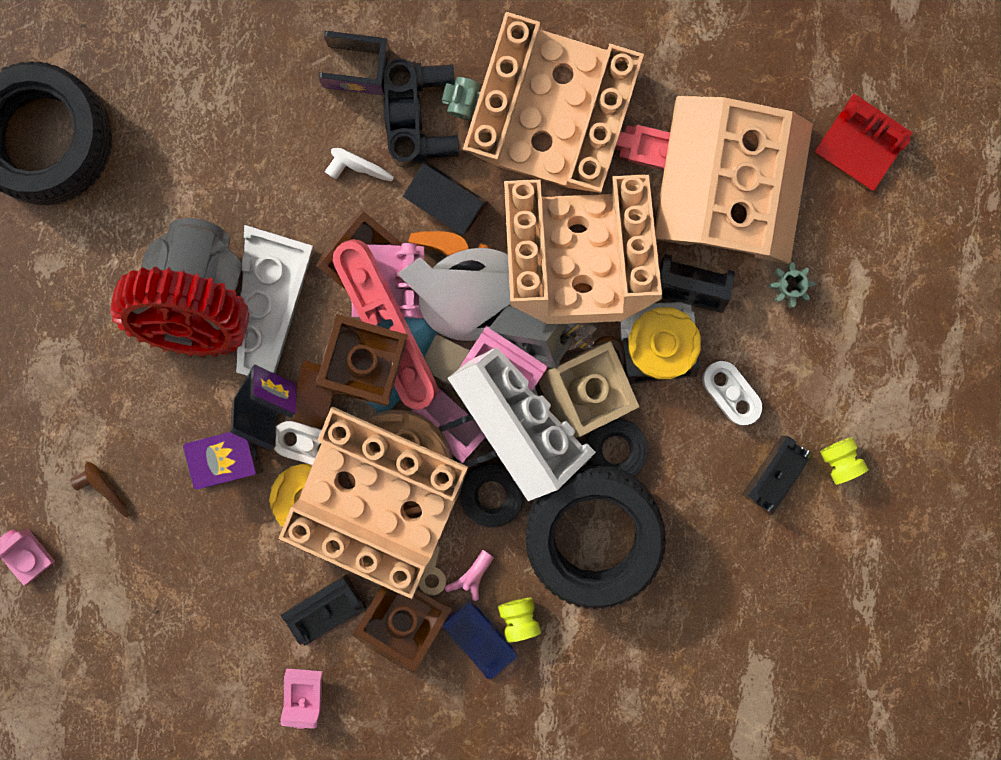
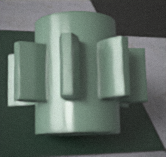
[442,77,482,120]
[768,262,815,308]

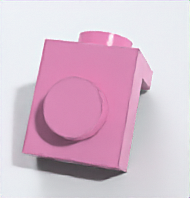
[281,668,322,729]

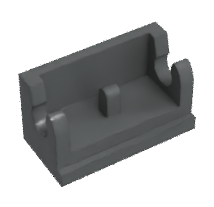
[489,306,572,369]

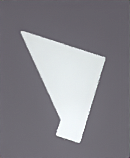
[398,257,510,337]

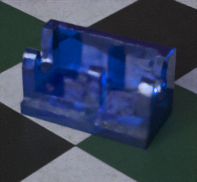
[442,599,518,680]

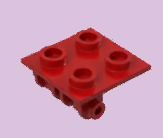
[814,93,913,191]

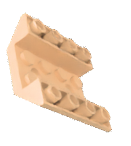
[463,12,644,193]
[655,96,813,264]
[504,175,662,324]
[278,406,468,599]

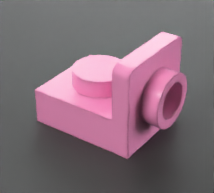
[0,529,55,586]

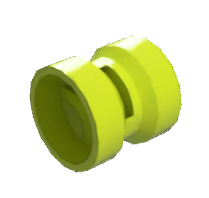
[820,437,869,485]
[498,597,541,642]

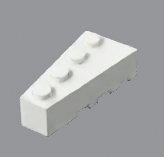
[448,347,596,501]

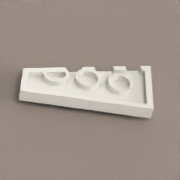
[236,225,315,375]

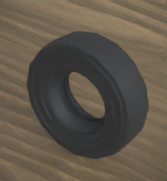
[585,418,648,477]
[460,463,524,528]

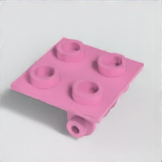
[352,243,424,319]

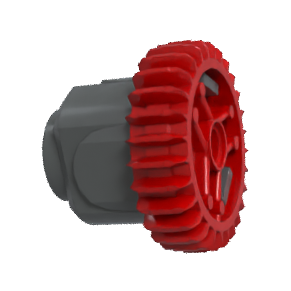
[110,218,249,358]

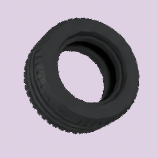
[0,61,112,205]
[526,464,666,609]

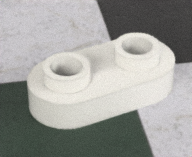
[702,361,762,425]
[274,421,322,465]

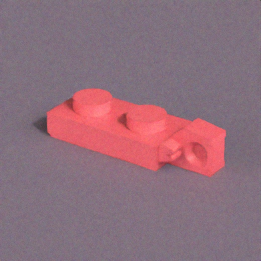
[615,125,670,170]

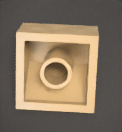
[538,341,639,437]

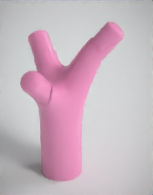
[445,550,494,601]

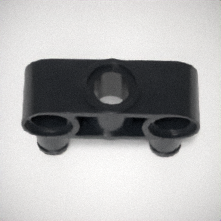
[383,58,459,168]

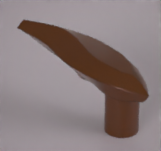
[70,462,130,518]

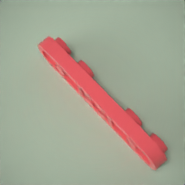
[333,239,438,410]

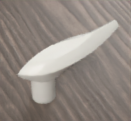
[325,148,394,182]

